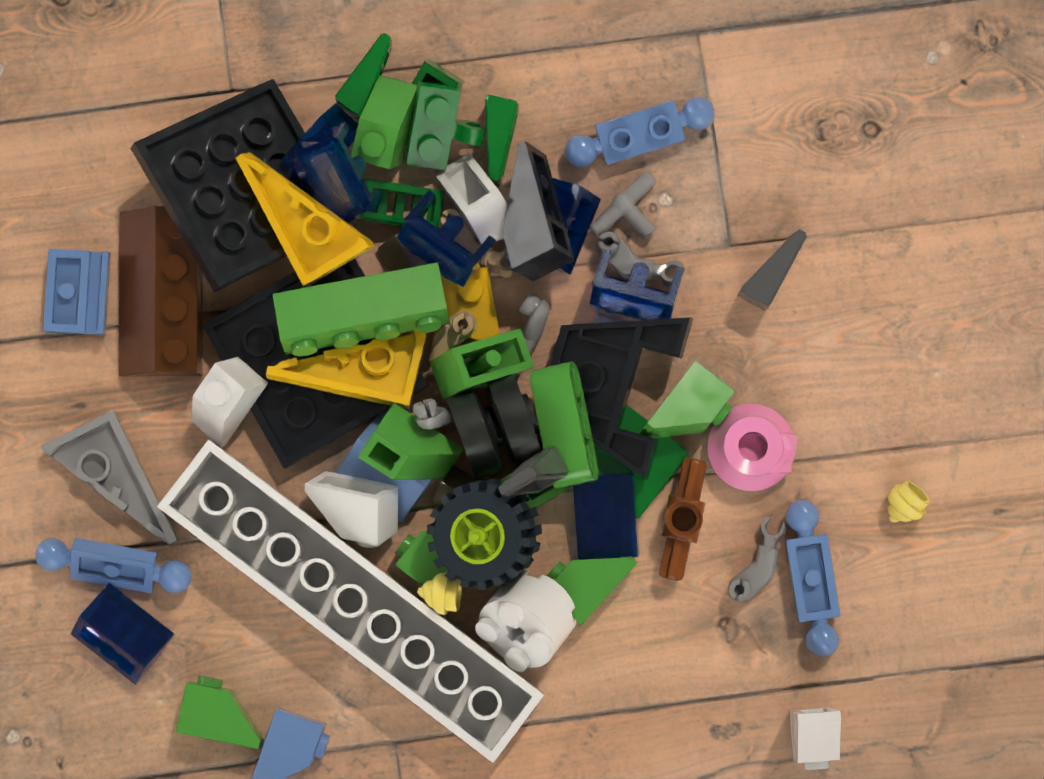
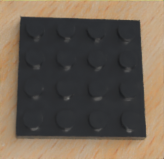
[130,79,356,293]
[202,259,429,469]

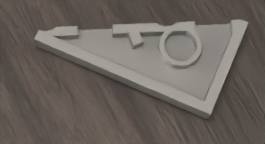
[41,410,179,545]

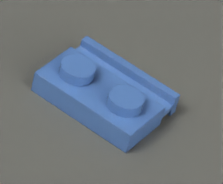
[43,249,111,336]

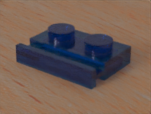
[573,472,640,560]

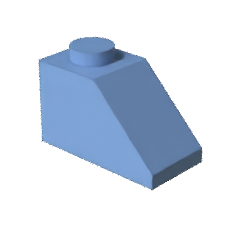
[252,708,330,779]

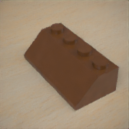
[119,206,203,377]

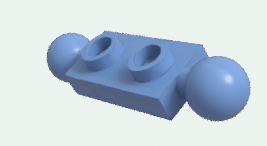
[565,97,715,167]
[785,500,841,657]
[35,538,192,594]

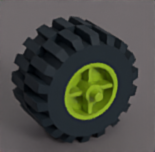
[427,479,542,589]

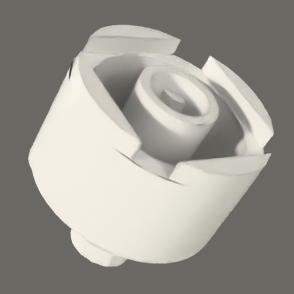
[475,570,576,672]

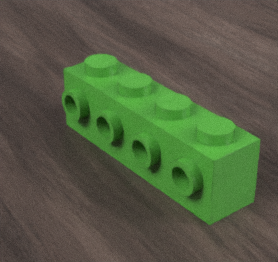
[273,262,450,356]

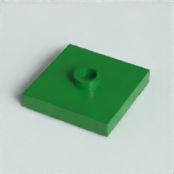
[591,405,690,518]

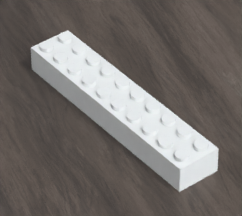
[157,440,544,763]

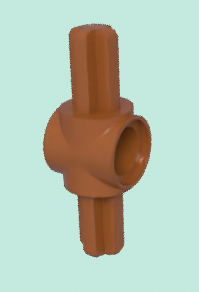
[659,458,707,581]

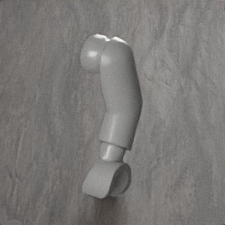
[596,232,685,288]
[515,293,550,379]
[413,399,452,430]
[728,515,787,602]

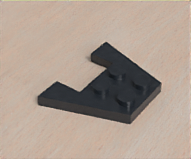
[550,317,693,479]

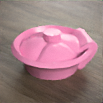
[708,404,798,491]

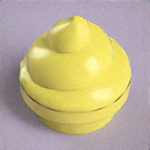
[888,480,930,523]
[418,572,462,615]

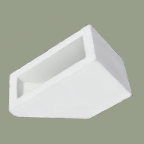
[435,152,507,248]
[191,357,268,447]
[305,471,398,548]
[789,707,841,770]

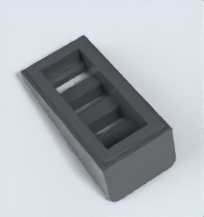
[737,229,807,310]
[498,446,569,496]

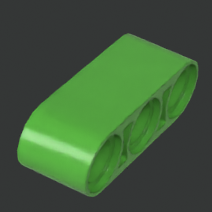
[530,361,598,489]

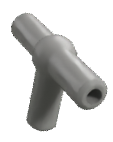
[589,172,656,238]

